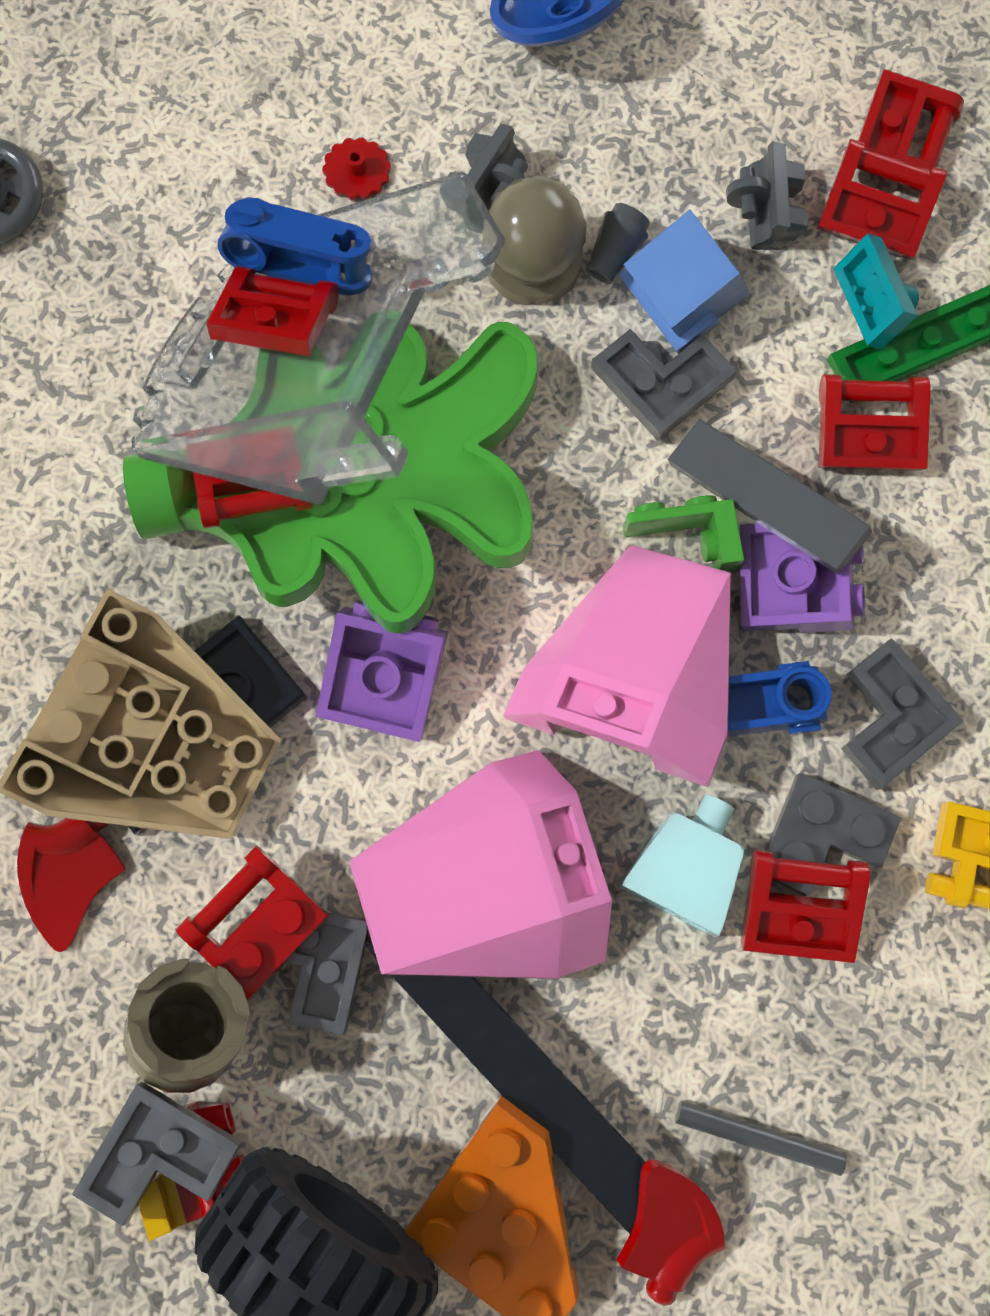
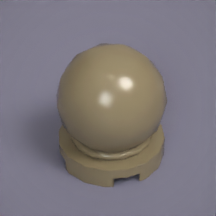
[484,176,586,305]
[123,959,250,1093]

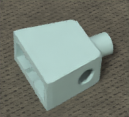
[617,794,744,936]

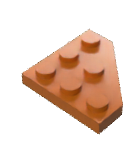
[405,1096,579,1316]

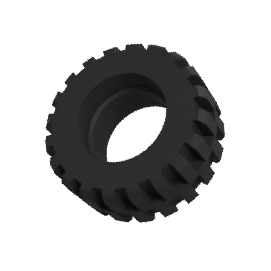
[195,1147,439,1316]

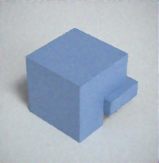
[618,209,750,354]

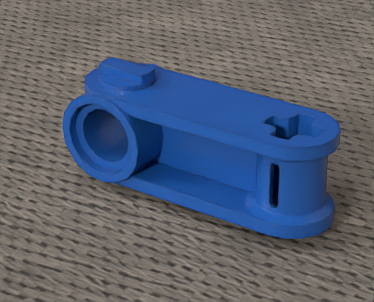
[217,197,372,296]
[728,661,832,737]

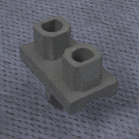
[441,123,528,231]
[726,141,808,250]

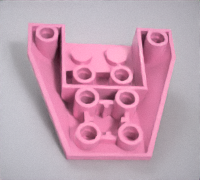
[503,545,731,787]
[349,750,612,979]

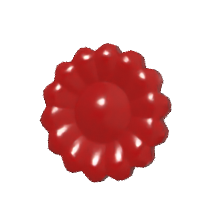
[322,137,391,201]

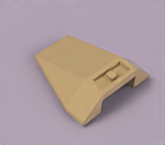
[0,588,281,839]

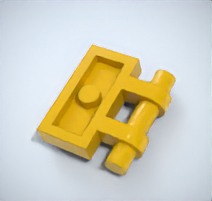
[925,801,990,910]

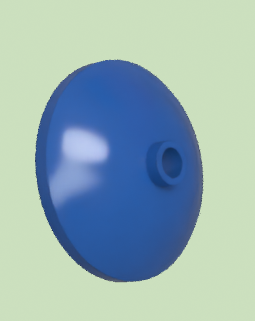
[490,0,625,47]

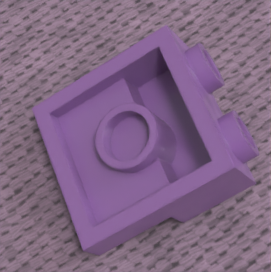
[740,523,865,633]
[315,600,449,742]

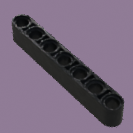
[365,940,646,1234]

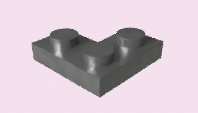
[590,329,737,441]
[841,638,963,790]
[765,772,902,896]
[258,898,369,1035]
[72,1082,243,1226]

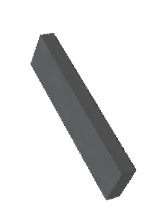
[667,419,872,575]

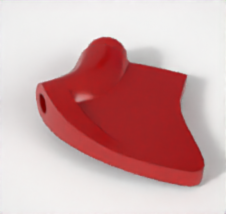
[17,818,126,952]
[616,1159,725,1306]

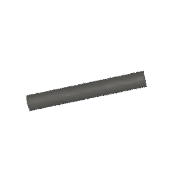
[675,1101,847,1176]

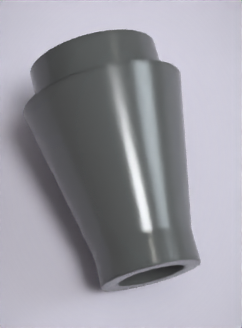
[585,203,650,284]

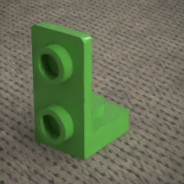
[623,495,744,574]

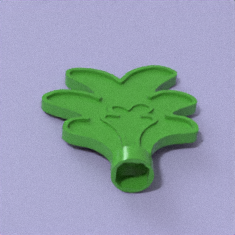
[123,314,537,633]

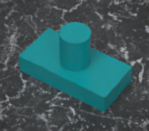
[833,233,919,349]

